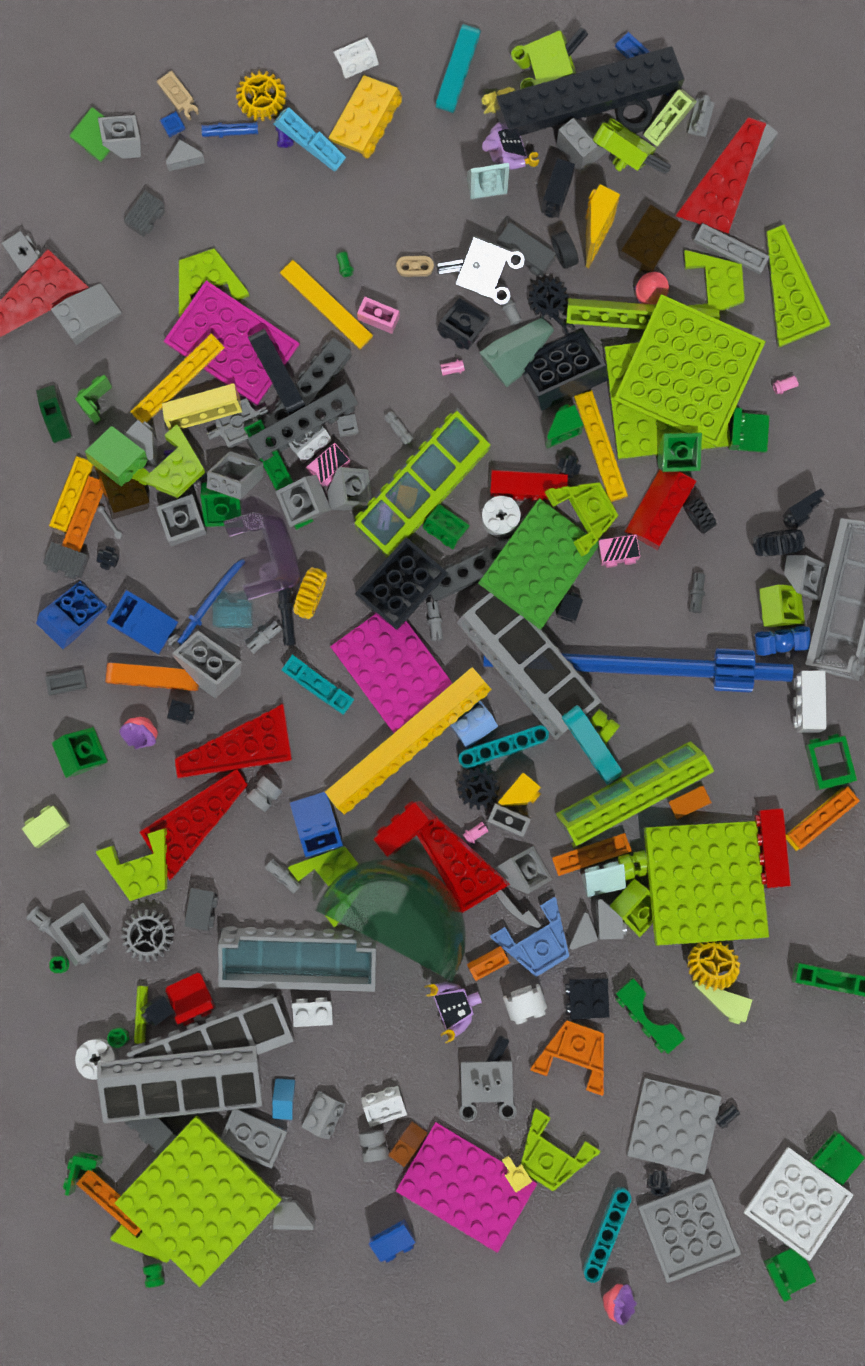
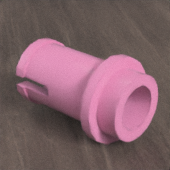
[440,359,465,376]
[773,375,798,395]
[463,822,488,844]

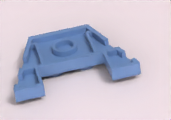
[490,897,570,977]

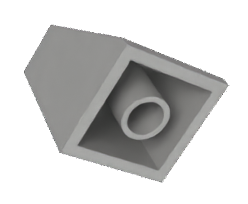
[556,118,608,174]

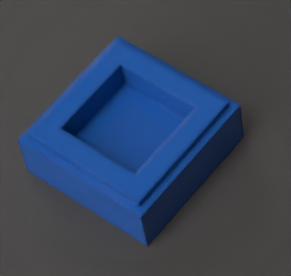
[160,112,185,138]

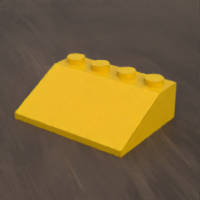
[585,184,620,268]

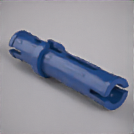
[202,122,258,138]

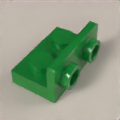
[423,504,470,549]

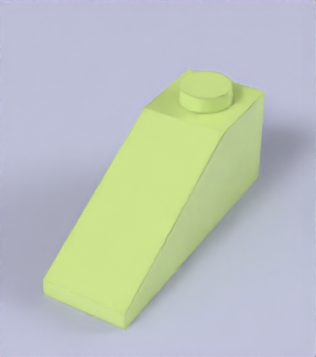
[643,89,697,147]
[693,981,752,1025]

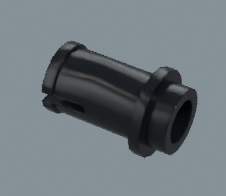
[715,1104,740,1129]

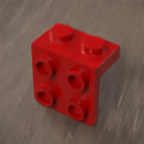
[165,973,216,1026]

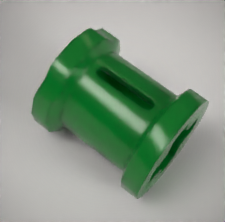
[49,956,70,973]

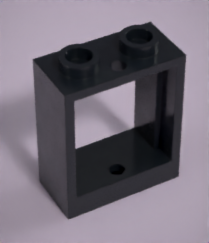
[541,158,575,218]

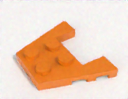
[530,1020,604,1096]

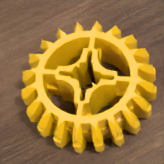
[236,70,286,122]
[293,567,327,619]
[687,941,740,991]

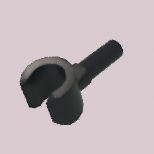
[552,315,575,335]

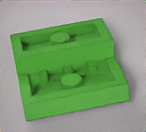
[69,107,110,162]

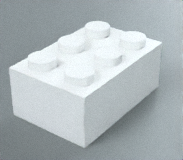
[792,671,826,733]

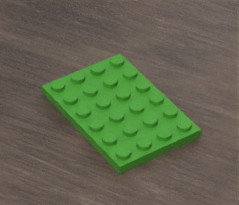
[478,498,598,629]

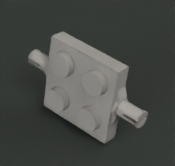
[207,398,268,449]

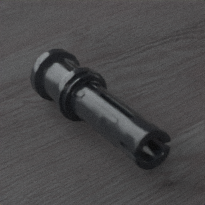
[276,587,296,646]

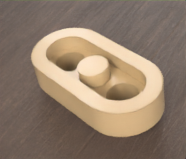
[396,256,434,277]

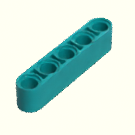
[435,24,481,113]
[561,705,624,785]
[458,725,549,769]
[583,1187,632,1283]

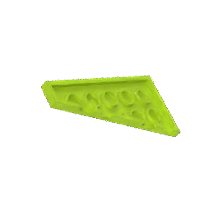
[766,225,831,348]

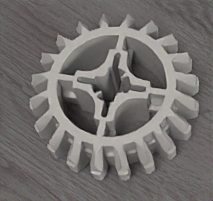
[121,909,174,962]

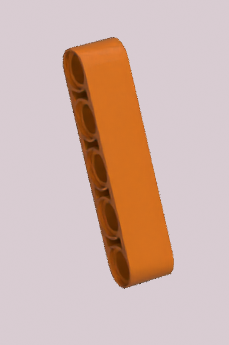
[105,663,199,691]

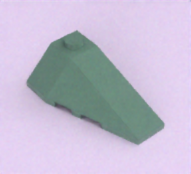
[480,318,554,387]

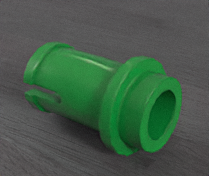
[336,252,354,278]

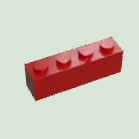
[490,470,568,502]
[755,808,791,888]

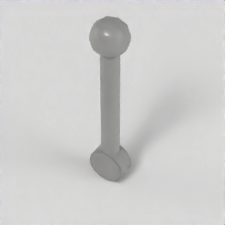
[97,505,122,539]

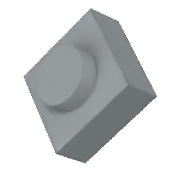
[337,414,359,438]

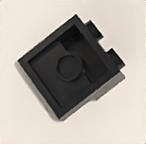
[437,298,490,350]
[783,488,825,529]
[565,978,610,1019]

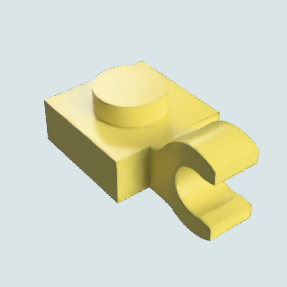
[502,1155,532,1192]

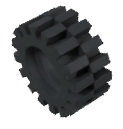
[684,497,717,534]

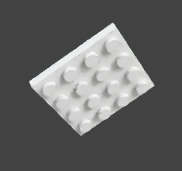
[743,1147,853,1261]

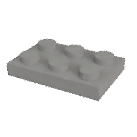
[221,1109,288,1169]

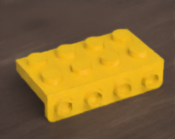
[329,75,402,159]

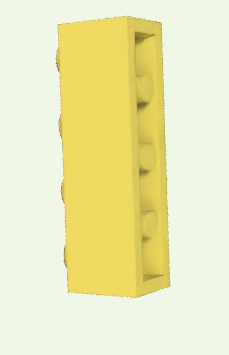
[162,383,242,431]

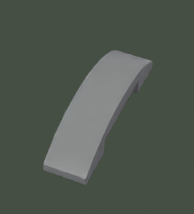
[490,865,541,928]

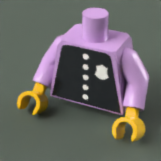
[482,122,539,170]
[424,982,482,1043]

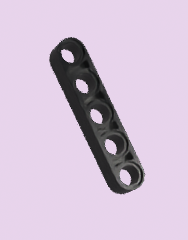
[248,328,306,415]

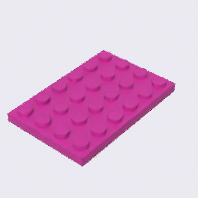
[163,280,300,406]
[330,614,453,733]
[396,1122,538,1253]

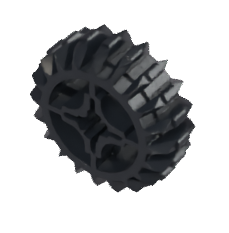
[753,529,805,557]

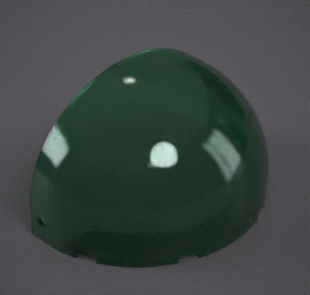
[314,859,466,983]

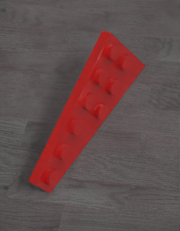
[675,117,766,233]
[0,249,89,337]
[175,704,292,779]
[139,769,248,881]
[417,807,510,913]

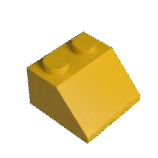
[497,773,541,807]

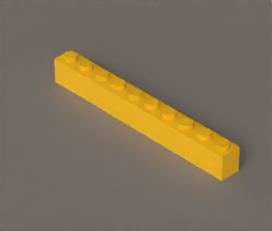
[325,667,492,815]

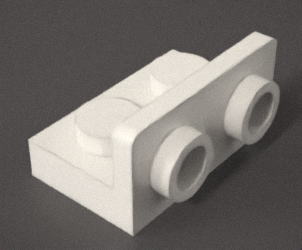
[334,37,378,78]
[288,422,331,463]
[292,997,333,1027]
[361,1086,407,1127]

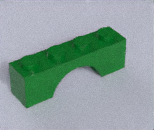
[792,963,865,997]
[615,978,686,1054]

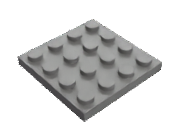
[627,1078,721,1175]
[638,1178,741,1283]

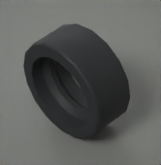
[616,99,652,133]
[551,230,579,269]

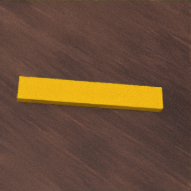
[280,260,373,350]
[130,333,225,423]
[574,390,628,502]

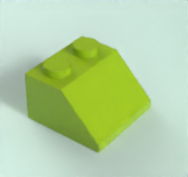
[760,585,805,627]
[609,879,653,937]

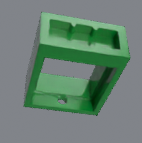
[805,734,857,791]

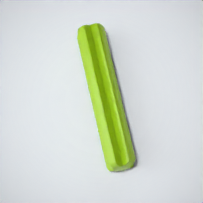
[134,986,148,1044]

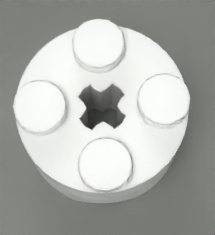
[482,496,520,538]
[503,984,548,1024]
[75,1038,118,1080]

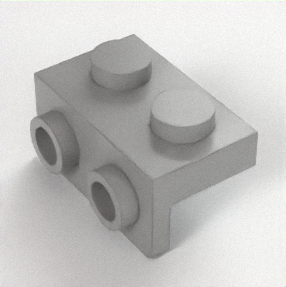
[302,1091,345,1139]

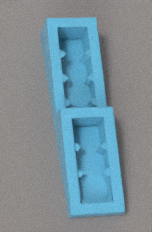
[273,107,346,172]

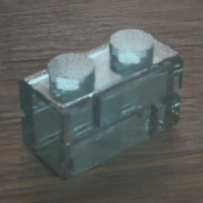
[213,599,253,628]

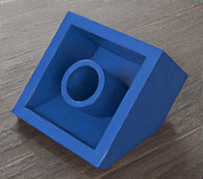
[369,1219,416,1263]

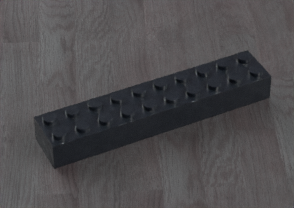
[494,46,685,140]

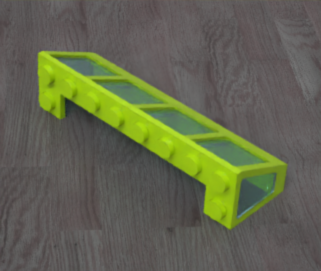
[354,411,491,558]
[555,741,715,848]

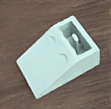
[581,861,626,897]

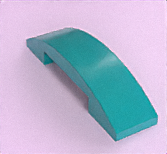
[281,655,355,715]

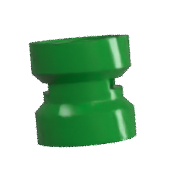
[107,1028,130,1048]
[142,1263,165,1288]

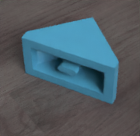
[273,1079,295,1120]

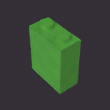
[85,426,148,486]

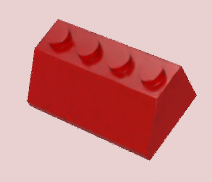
[625,470,696,551]

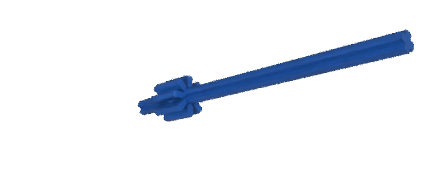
[483,648,793,692]

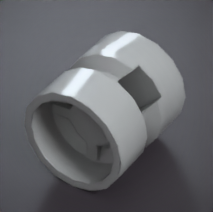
[246,776,282,813]
[359,1130,388,1163]

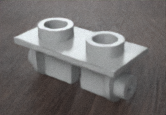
[688,95,715,138]

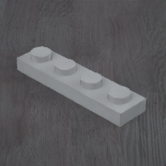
[693,223,770,274]

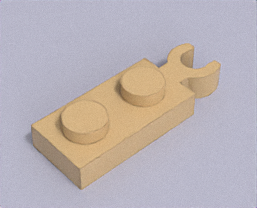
[157,71,199,121]

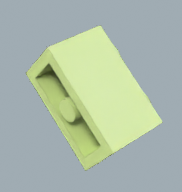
[22,805,70,848]

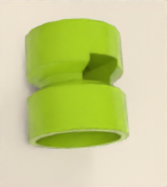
[590,709,620,744]
[618,850,648,880]

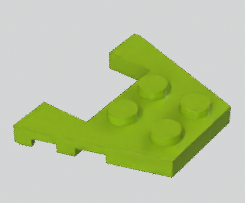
[179,249,249,317]
[684,250,745,311]
[132,424,205,498]
[545,482,619,557]
[96,828,167,901]
[288,846,369,927]
[521,1108,601,1191]
[110,1225,170,1263]

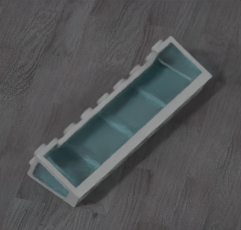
[218,926,377,992]

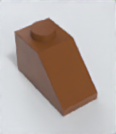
[388,1121,428,1167]

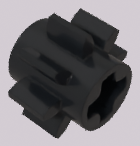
[557,455,582,478]
[96,546,119,571]
[646,1171,671,1196]

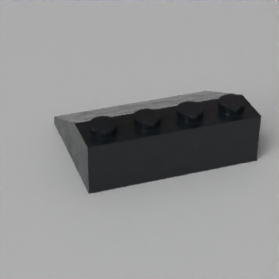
[522,329,609,411]
[355,538,449,630]

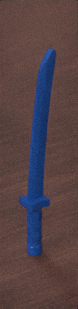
[177,559,245,645]

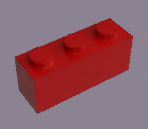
[373,801,435,857]

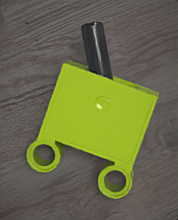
[511,28,588,89]
[593,118,671,174]

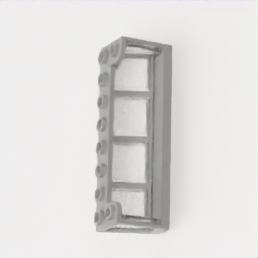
[805,518,865,681]

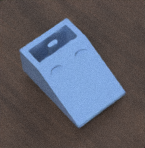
[450,700,498,748]

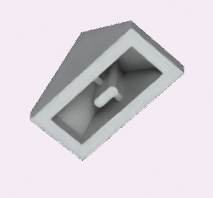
[166,140,205,171]
[568,912,598,950]

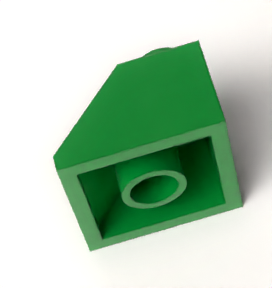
[545,405,584,449]
[658,432,702,472]
[200,482,243,527]
[52,727,108,778]

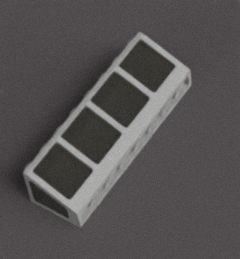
[457,593,601,740]
[127,994,295,1097]
[97,1046,262,1123]

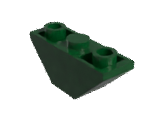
[36,385,72,444]

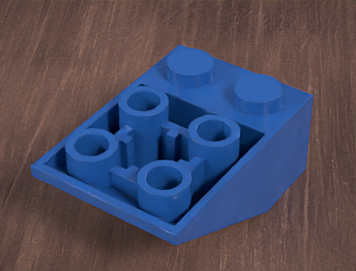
[36,581,107,649]
[106,590,178,655]
[290,792,344,858]

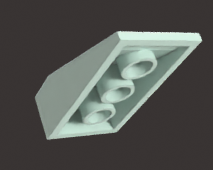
[467,163,509,199]

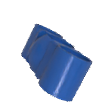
[755,626,811,656]

